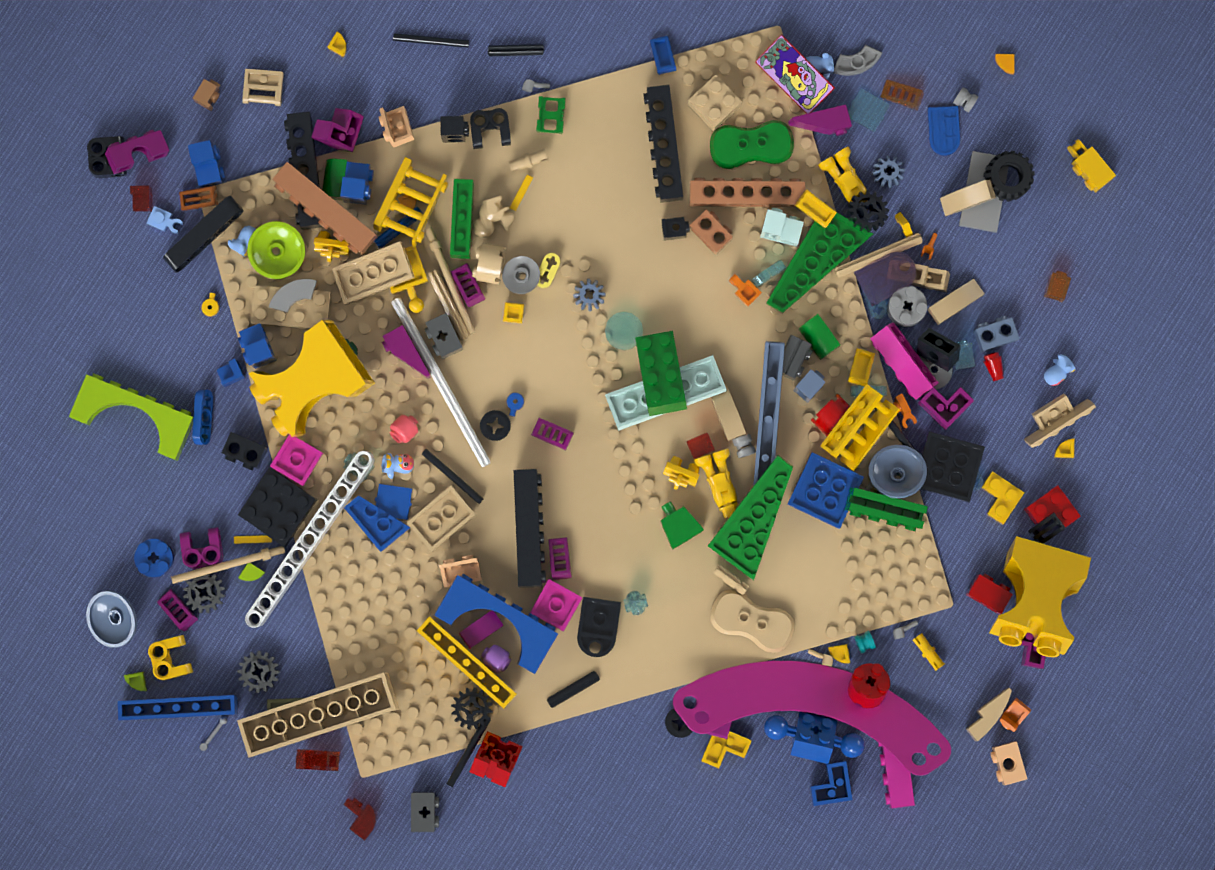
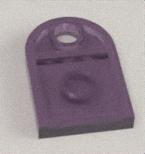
[854,252,916,306]

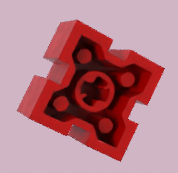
[470,731,523,787]

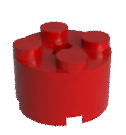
[810,394,850,437]
[848,663,890,708]

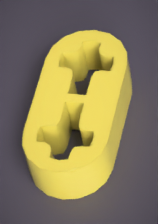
[537,253,560,289]

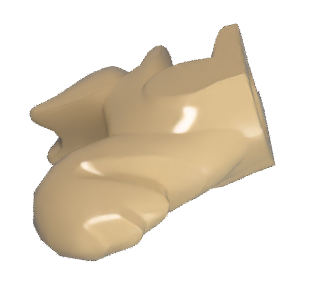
[473,196,514,238]

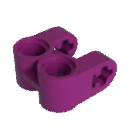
[180,527,223,569]

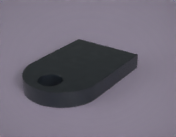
[577,597,621,657]

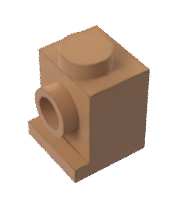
[193,79,220,111]

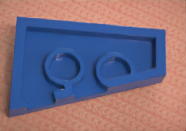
[344,495,410,552]

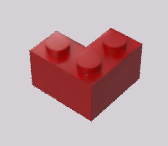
[1024,485,1081,527]

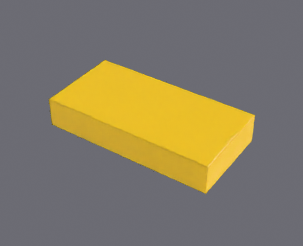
[795,190,837,228]
[848,348,875,387]

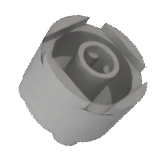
[887,286,927,327]

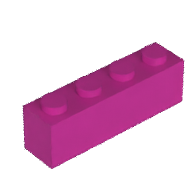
[870,322,939,400]
[878,742,915,808]

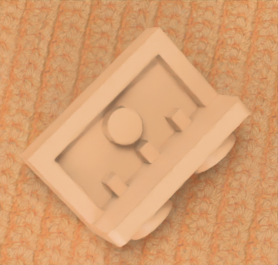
[379,106,415,148]
[439,555,482,588]

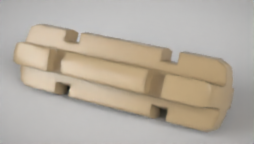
[713,565,749,595]

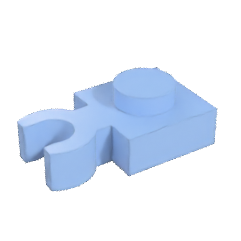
[147,206,183,234]

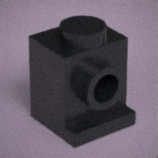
[661,217,690,241]

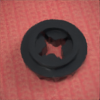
[480,410,511,441]
[665,708,693,738]

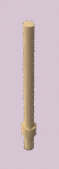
[425,227,475,335]
[171,546,285,584]

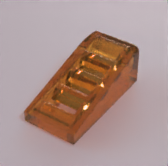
[880,80,924,111]

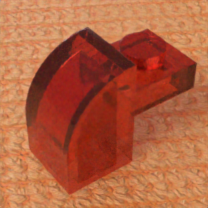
[296,749,340,771]
[343,797,377,841]

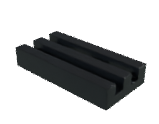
[1028,513,1066,544]

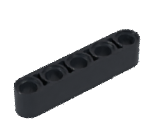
[163,196,244,273]

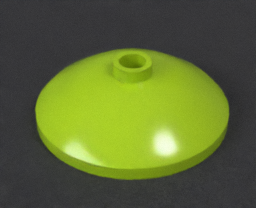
[247,221,305,279]

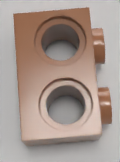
[690,210,733,255]

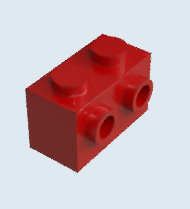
[966,573,1013,615]

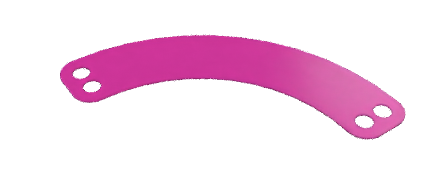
[673,661,951,776]

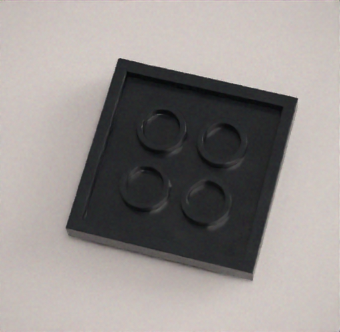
[921,431,985,503]
[238,467,318,547]

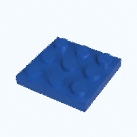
[787,452,864,529]

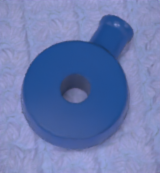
[506,393,525,417]

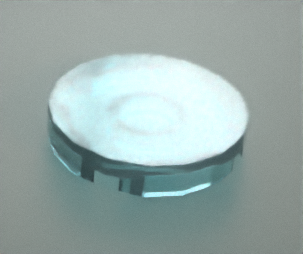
[605,312,643,350]

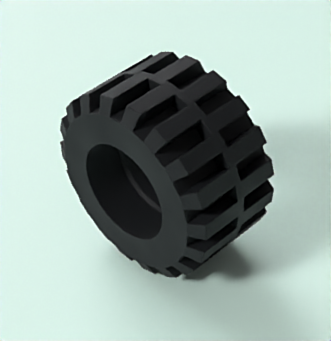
[983,151,1035,202]

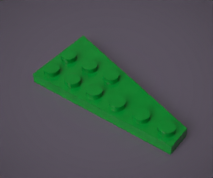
[708,455,793,580]

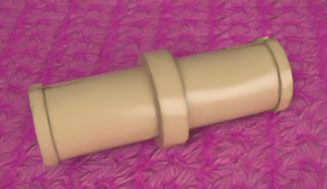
[509,149,548,173]

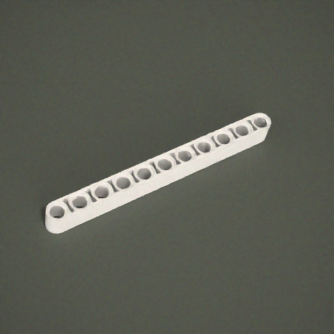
[245,451,375,628]

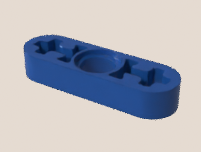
[192,389,213,445]

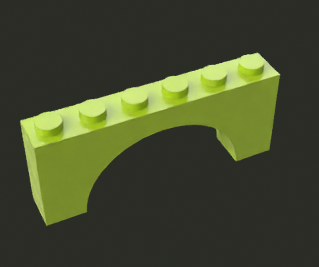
[69,373,193,461]

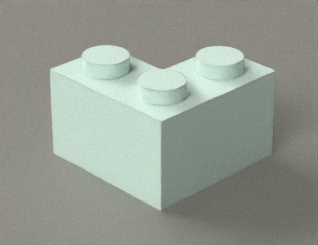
[760,208,804,247]

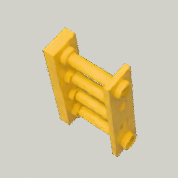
[373,157,449,247]
[820,384,900,471]

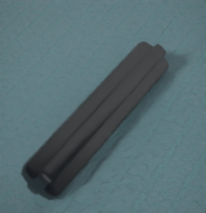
[488,44,544,56]
[547,671,600,708]

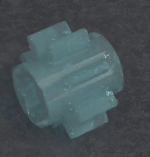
[623,591,648,615]

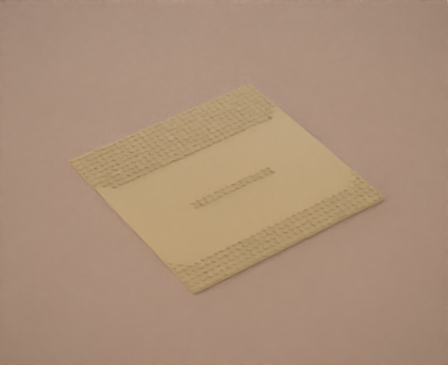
[198,26,953,778]

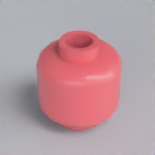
[390,415,418,443]

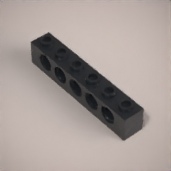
[643,85,683,203]
[284,111,322,230]

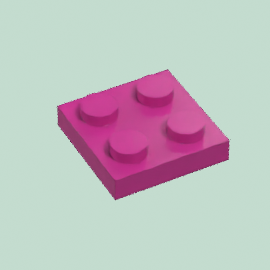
[270,434,323,486]
[530,579,582,632]

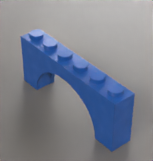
[434,574,558,674]

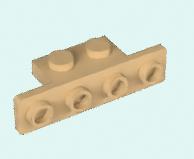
[1024,393,1096,448]

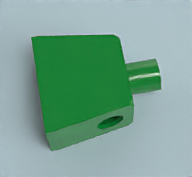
[660,501,704,550]

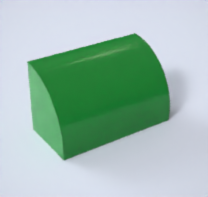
[322,159,348,201]
[798,314,840,360]

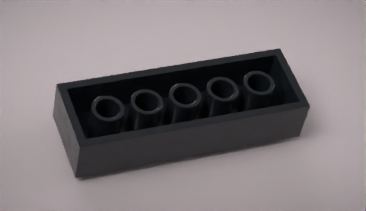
[513,469,546,588]

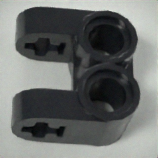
[470,108,511,149]
[87,136,127,178]

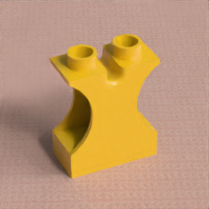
[249,320,375,437]
[989,536,1091,657]

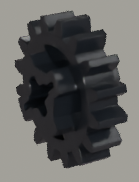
[847,190,889,232]
[451,688,493,730]

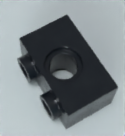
[917,328,960,372]

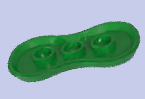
[710,120,794,169]

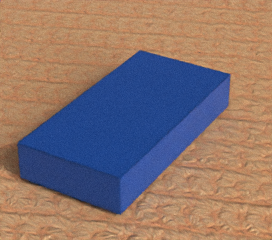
[650,36,677,75]

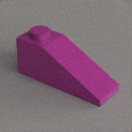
[788,104,852,136]
[381,325,431,379]

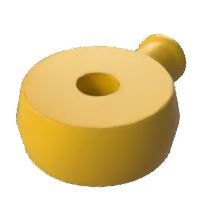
[201,293,219,317]

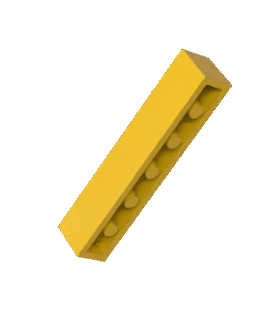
[417,616,517,709]

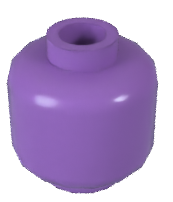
[481,645,511,673]

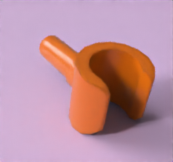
[921,233,937,260]

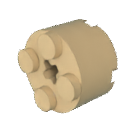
[472,243,506,285]

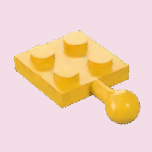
[390,246,428,313]

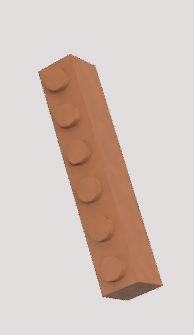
[272,162,377,255]

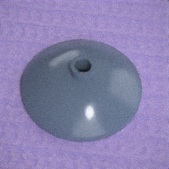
[869,445,927,498]
[86,590,137,648]

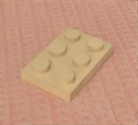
[407,486,476,552]

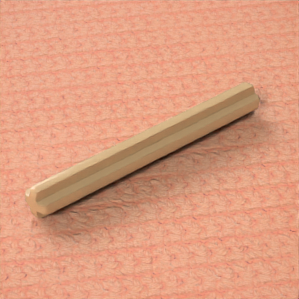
[834,233,922,278]

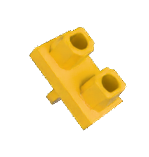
[314,231,350,262]
[663,456,700,490]

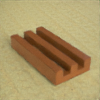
[179,186,218,211]

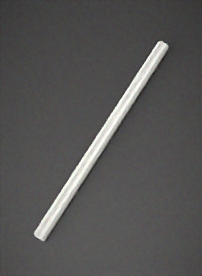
[391,298,490,467]

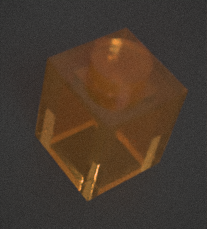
[1044,271,1071,302]

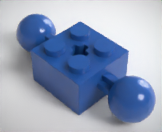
[764,712,865,764]

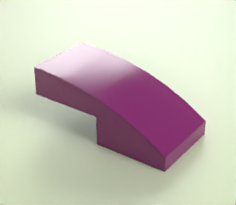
[459,610,504,649]

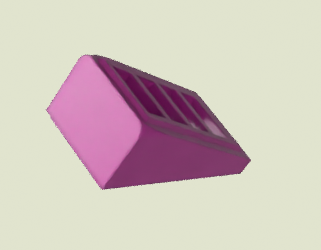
[450,263,485,307]
[531,418,574,451]
[548,537,572,580]
[157,589,198,632]

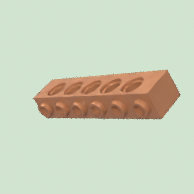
[690,178,805,207]

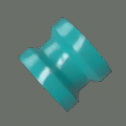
[854,630,876,654]

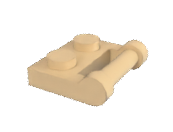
[243,69,284,106]

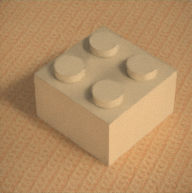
[688,75,742,132]

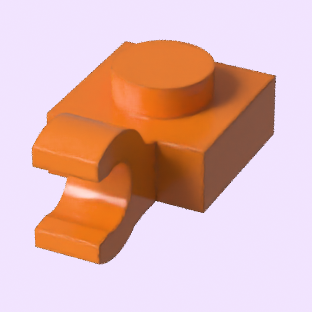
[729,274,762,307]
[893,394,917,429]

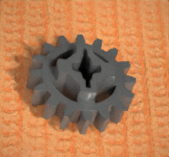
[183,574,226,613]
[237,651,280,693]

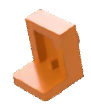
[999,698,1031,732]

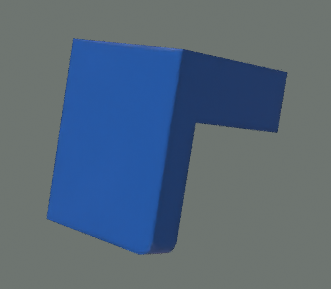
[217,359,245,387]

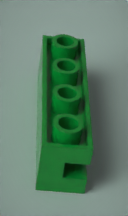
[450,179,474,259]
[845,488,928,532]

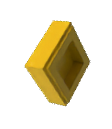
[503,302,524,324]

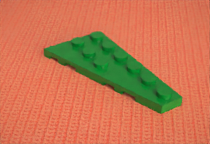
[766,213,873,314]

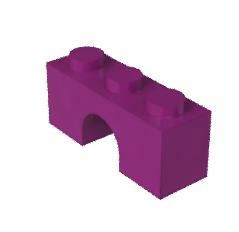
[105,130,170,174]

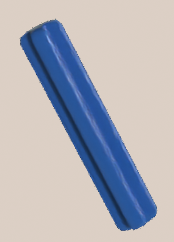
[374,207,423,248]

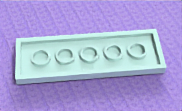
[605,355,727,431]

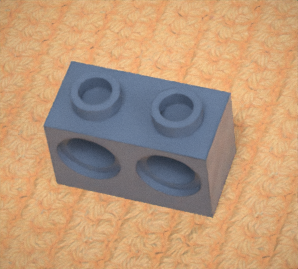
[973,316,1020,353]
[793,370,825,403]

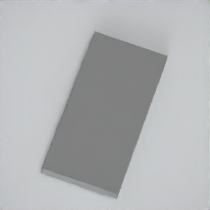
[959,151,1009,233]

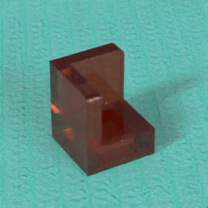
[130,186,152,212]
[687,433,715,460]

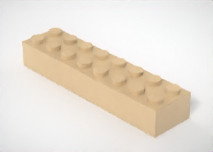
[237,672,399,758]

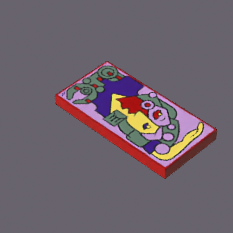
[755,34,835,114]

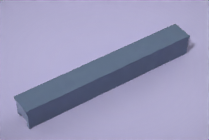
[753,341,785,486]

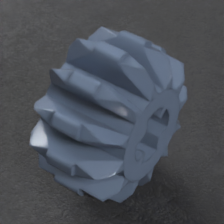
[872,155,905,188]
[573,279,606,312]

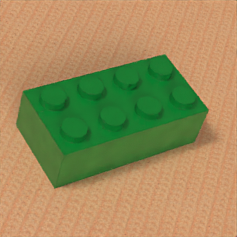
[635,331,687,416]

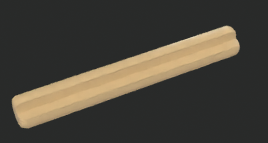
[428,270,470,340]

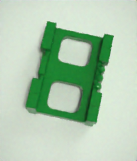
[536,96,566,134]

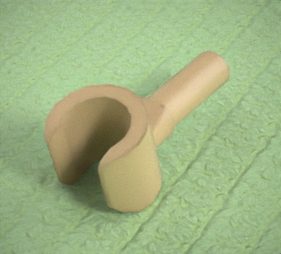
[808,649,833,666]

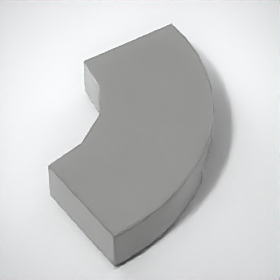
[833,45,883,76]
[269,279,317,313]

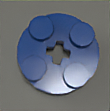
[134,539,174,577]

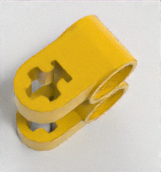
[148,635,193,680]

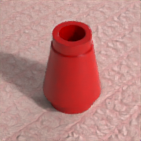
[983,352,1004,381]

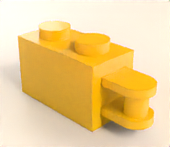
[1067,139,1116,193]

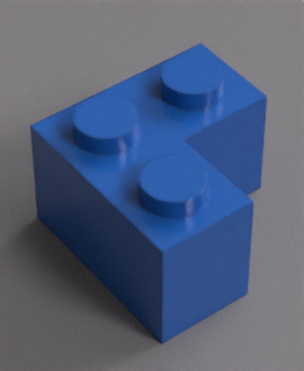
[188,140,225,188]
[340,162,374,205]
[238,323,277,369]
[809,761,852,806]

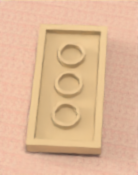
[332,241,415,305]
[251,285,331,329]

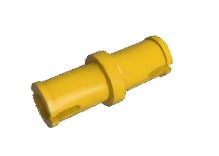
[912,633,945,671]

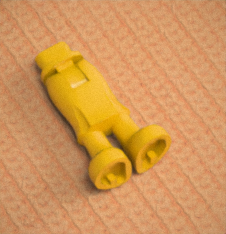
[818,146,868,210]
[694,448,738,518]

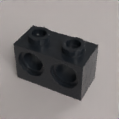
[440,116,469,143]
[221,432,268,471]

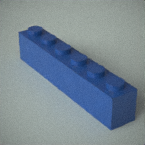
[118,695,238,721]

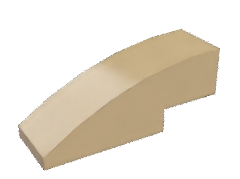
[940,180,996,216]
[887,260,950,292]
[928,279,985,325]
[711,382,746,441]
[966,688,1012,741]

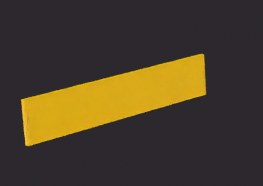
[510,175,533,211]
[234,535,272,544]

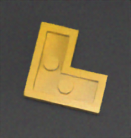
[981,471,1025,525]
[701,731,752,769]

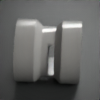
[953,87,979,113]
[732,434,756,458]

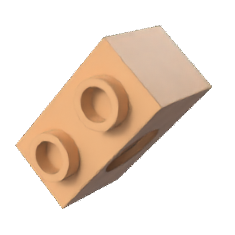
[990,741,1027,785]

